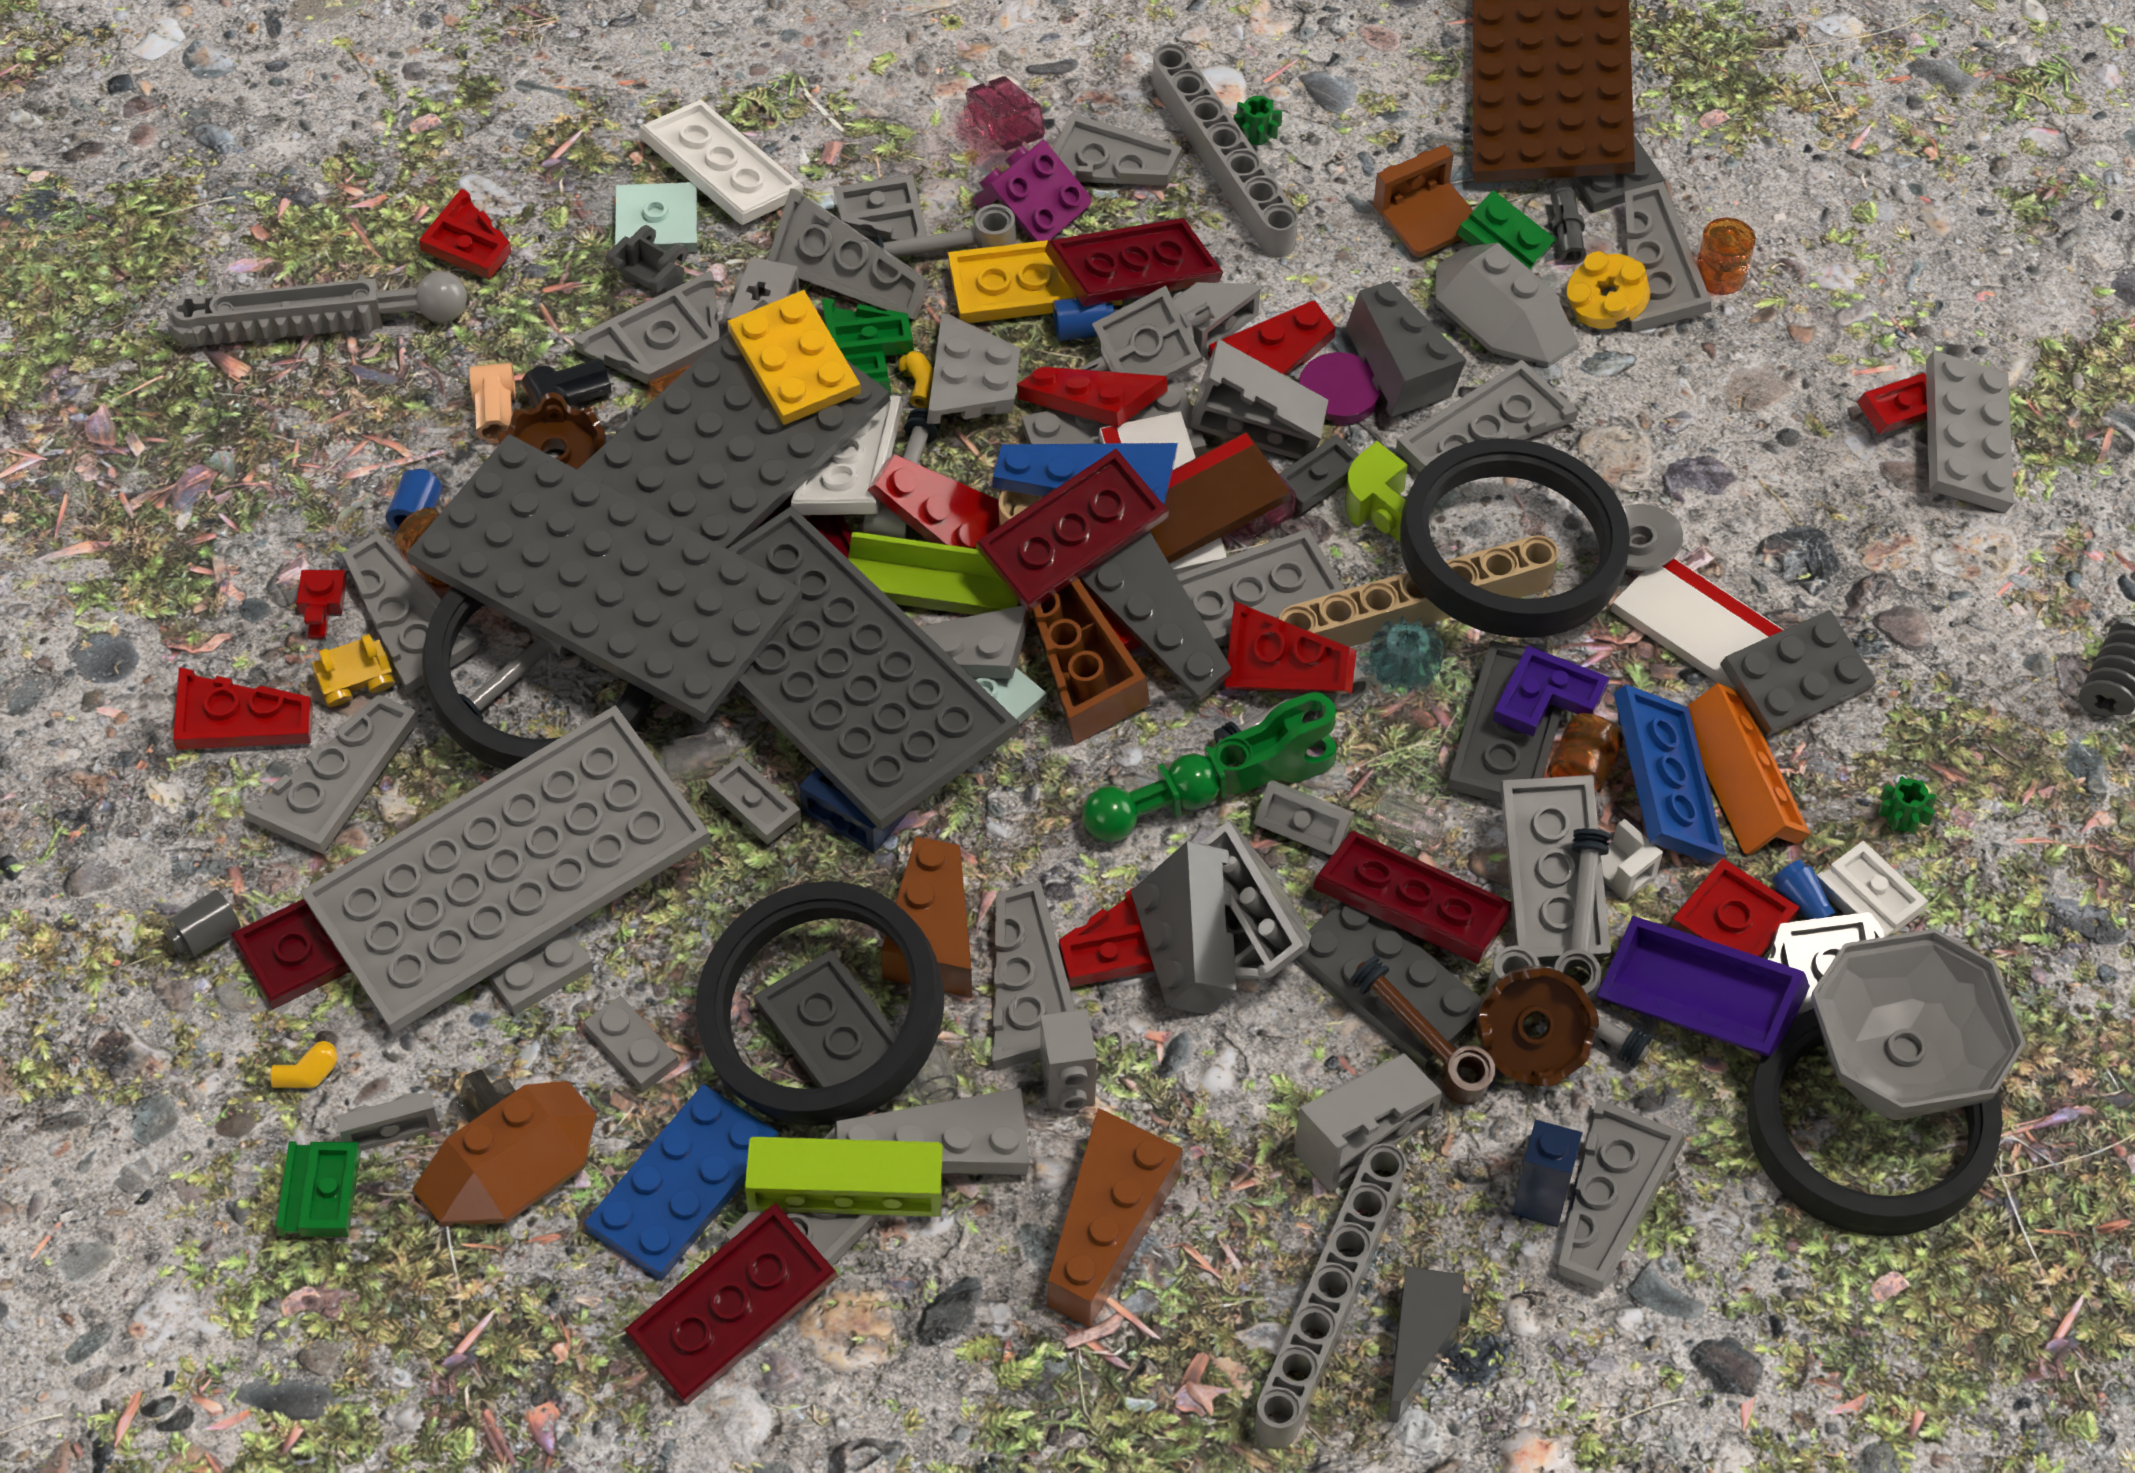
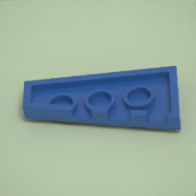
[992,443,1178,506]

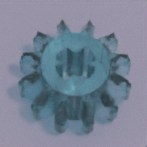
[1369,615,1444,692]

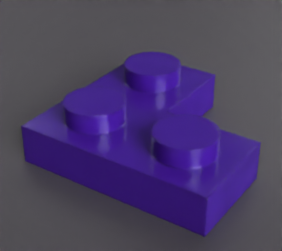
[1492,645,1610,737]

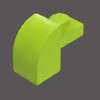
[1345,441,1408,542]

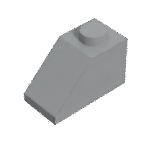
[1172,282,1261,357]

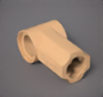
[469,363,516,444]

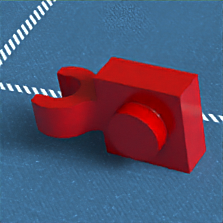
[296,570,347,639]

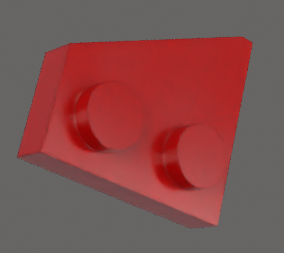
[419,188,511,280]

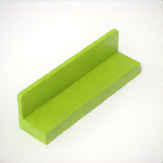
[848,532,1018,615]
[745,1137,943,1217]

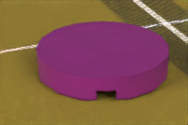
[1299,352,1381,425]

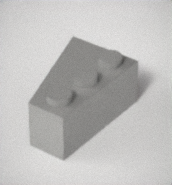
[1189,339,1328,460]
[1294,1053,1442,1193]

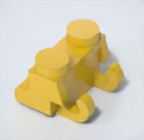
[312,634,395,707]

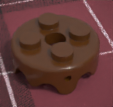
[498,392,606,469]
[1477,966,1599,1086]

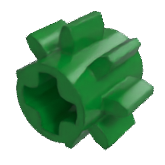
[1233,96,1282,145]
[1878,776,1937,834]

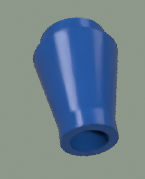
[1771,859,1836,920]

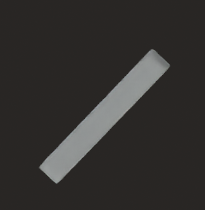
[1152,43,1298,257]
[1254,1143,1407,1449]

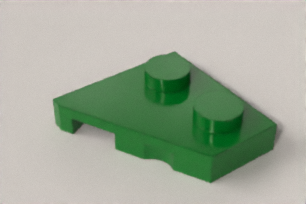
[822,298,914,356]

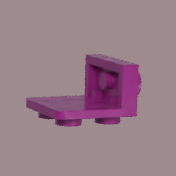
[972,139,1092,242]

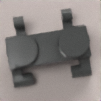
[606,225,688,297]

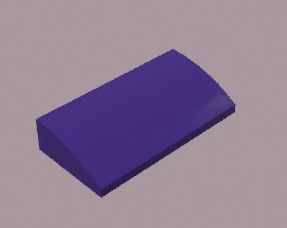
[1597,916,1810,1057]

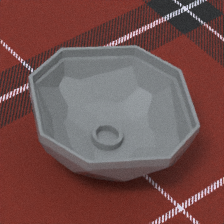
[1811,929,2026,1120]

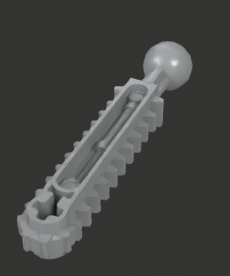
[166,270,468,348]

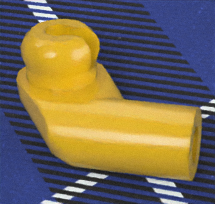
[898,351,934,408]
[271,1041,337,1088]

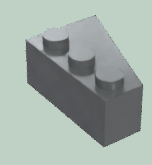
[1345,281,1467,418]
[1131,841,1237,1015]

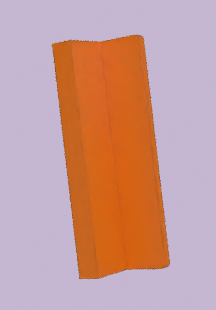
[1686,683,1811,855]

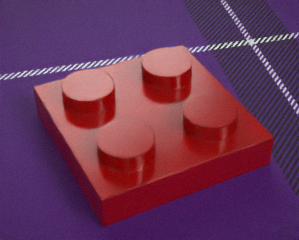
[1670,858,1799,958]

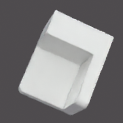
[1601,819,1663,901]

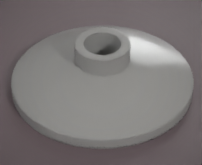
[1597,504,1683,570]

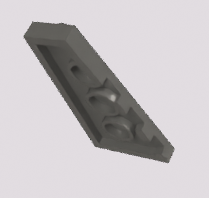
[1080,531,1231,702]

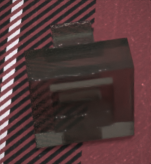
[456,1069,516,1123]

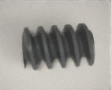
[2078,623,2135,717]

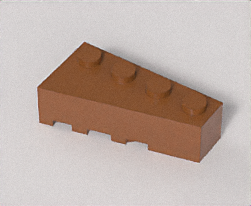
[1031,579,1150,745]
[1047,1108,1183,1328]

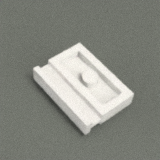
[1816,841,1928,936]

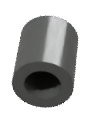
[165,889,241,958]

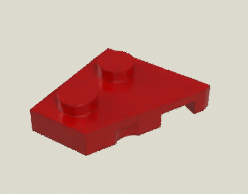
[1059,888,1155,987]

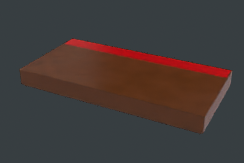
[1149,432,1291,564]

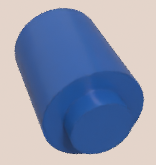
[1053,298,1114,341]
[385,469,443,537]

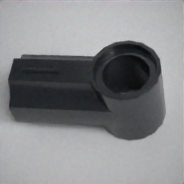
[521,358,612,408]

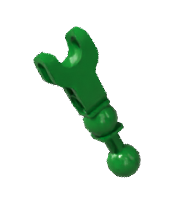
[1081,692,1337,843]

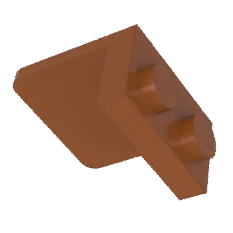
[1373,144,1473,257]

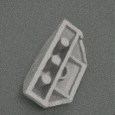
[1435,243,1578,368]
[1200,820,1311,980]

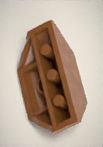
[412,1081,597,1226]

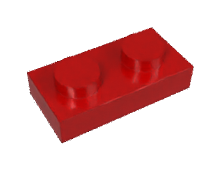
[1856,373,1927,435]

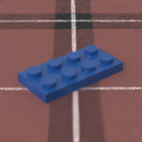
[1614,684,1726,864]
[584,1084,779,1281]

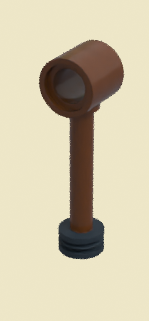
[1350,955,1495,1105]

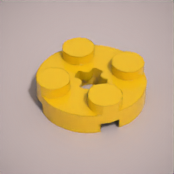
[1567,251,1651,329]

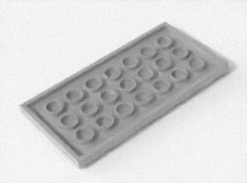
[300,705,711,1034]

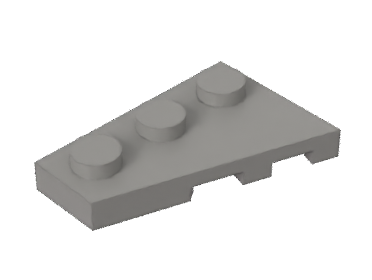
[1052,113,1182,186]

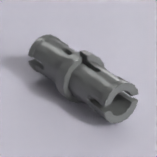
[1550,187,1587,265]

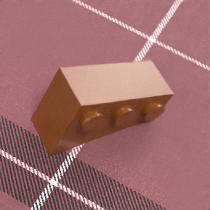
[881,836,972,998]

